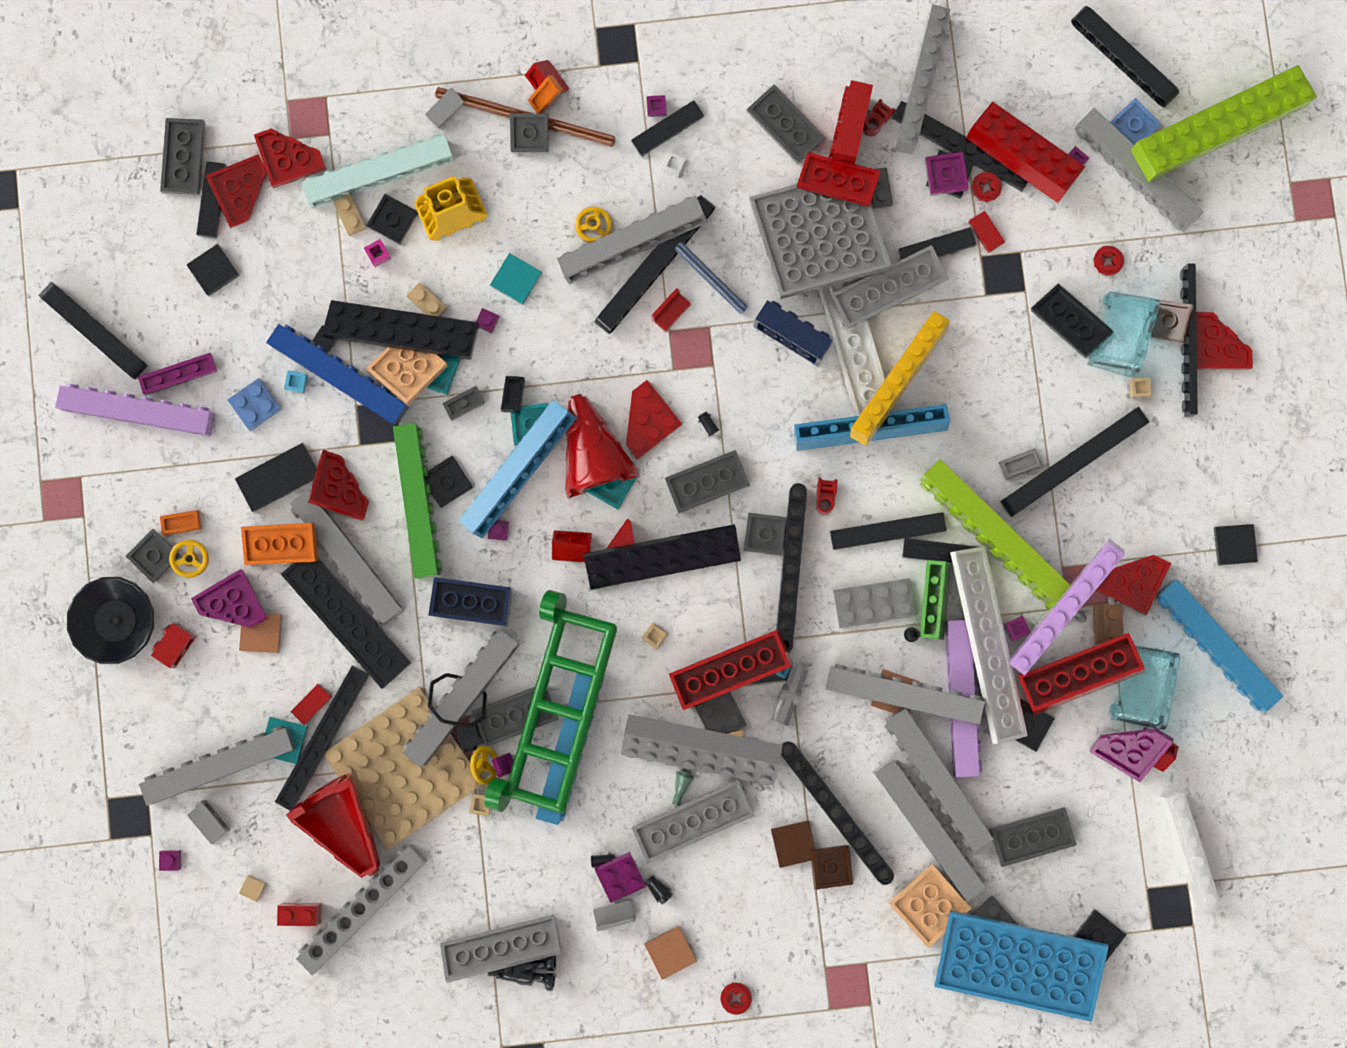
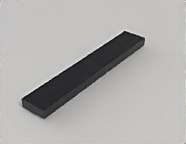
[830,512,947,550]

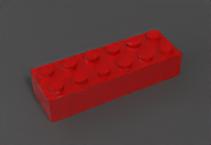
[966,101,1085,203]
[669,630,794,710]
[1018,633,1145,715]

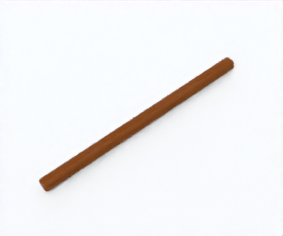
[435,87,615,147]

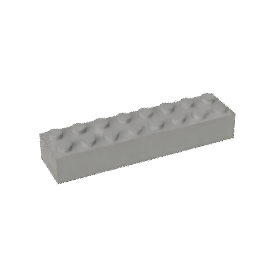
[621,714,783,785]

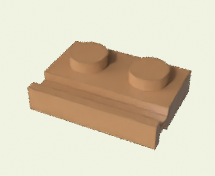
[1093,604,1123,643]

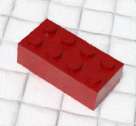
[829,80,873,164]

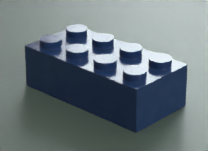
[754,300,833,367]
[428,577,513,627]

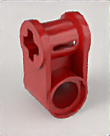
[863,99,896,137]
[816,477,838,515]

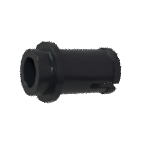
[697,411,719,437]
[904,627,920,642]
[591,852,615,868]

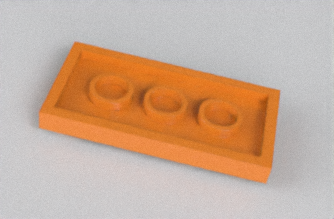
[241,522,318,565]

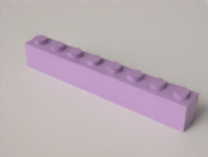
[55,384,215,436]
[1009,539,1125,675]
[945,620,982,777]

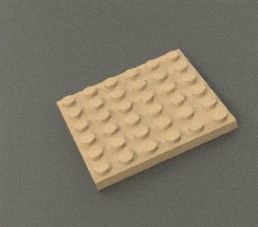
[324,687,482,850]

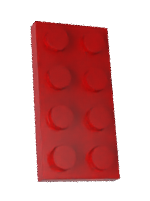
[797,152,881,207]

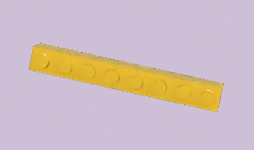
[850,311,950,447]

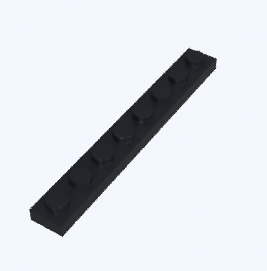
[891,101,1028,192]
[1180,263,1198,417]
[275,665,370,811]

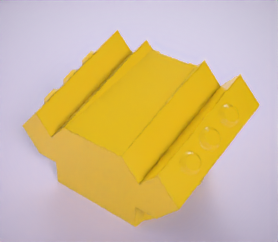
[414,176,488,241]

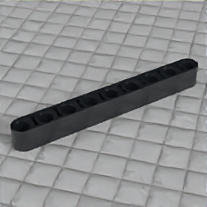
[594,195,716,334]
[1000,407,1150,517]
[776,483,807,653]
[781,741,894,885]

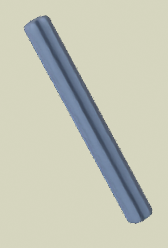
[675,242,747,314]

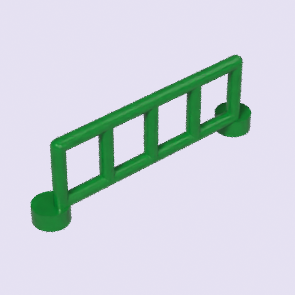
[484,590,617,813]

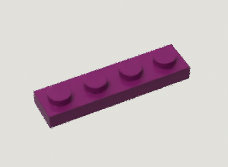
[138,353,218,396]

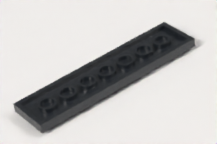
[322,300,479,360]
[583,524,741,590]
[281,558,412,689]

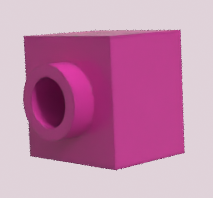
[364,239,392,268]

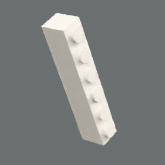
[1160,791,1222,912]

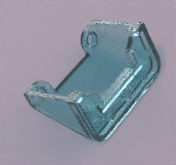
[1087,291,1160,378]
[1109,645,1180,730]

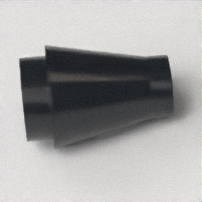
[645,876,673,905]

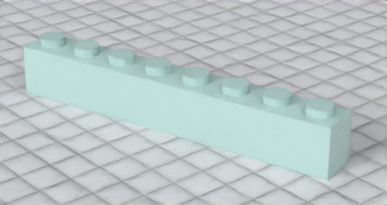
[301,134,454,208]

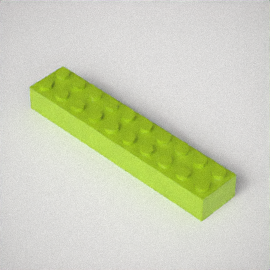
[1131,65,1317,182]
[919,459,1070,610]

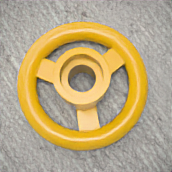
[575,206,612,243]
[169,539,209,578]
[470,746,497,785]

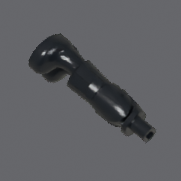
[488,955,556,991]

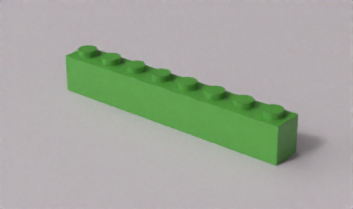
[393,423,442,579]

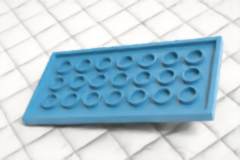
[934,910,1109,1022]

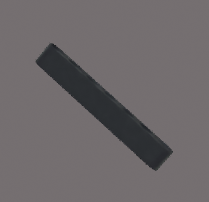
[1071,6,1179,107]
[38,282,148,380]

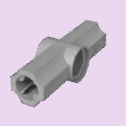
[772,666,808,726]

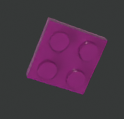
[925,152,969,196]
[594,852,646,903]

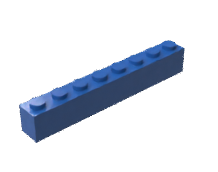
[266,324,409,426]

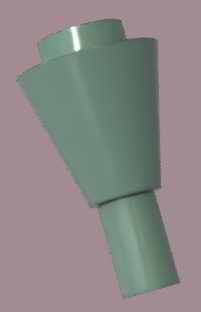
[672,769,694,806]

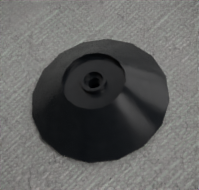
[67,577,154,664]

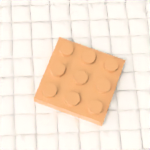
[366,347,448,406]
[888,864,972,948]

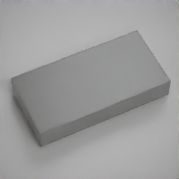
[425,88,465,128]
[998,448,1042,480]

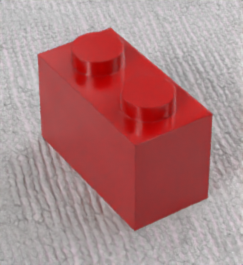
[150,623,197,668]
[277,903,322,926]

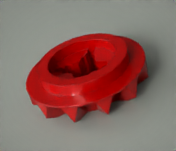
[971,172,1002,202]
[1093,246,1124,276]
[720,982,752,1015]

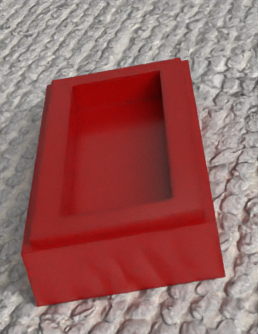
[968,211,1005,253]
[291,684,332,725]

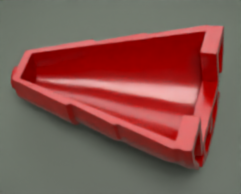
[565,394,640,499]
[286,773,380,878]

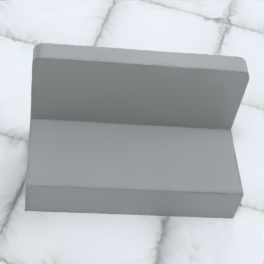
[188,800,230,844]
[593,899,636,931]

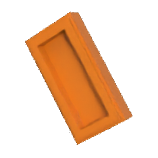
[527,75,563,113]
[160,510,202,536]

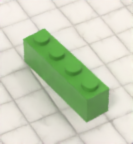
[920,560,951,640]

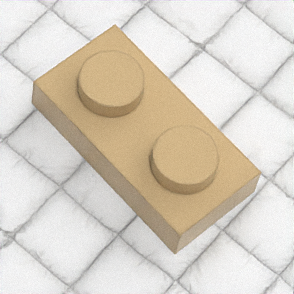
[333,194,366,237]
[406,282,448,316]

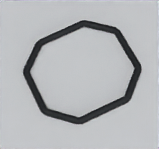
[428,673,487,728]

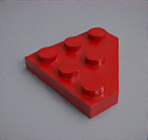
[254,128,327,188]
[206,154,267,229]
[1196,312,1253,370]
[626,380,682,460]
[308,450,369,521]
[1095,555,1172,615]

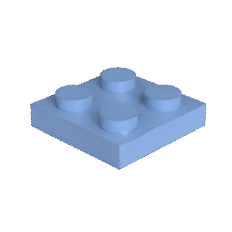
[1110,98,1162,145]
[228,378,282,431]

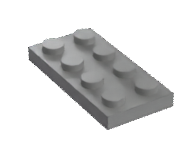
[833,578,916,628]

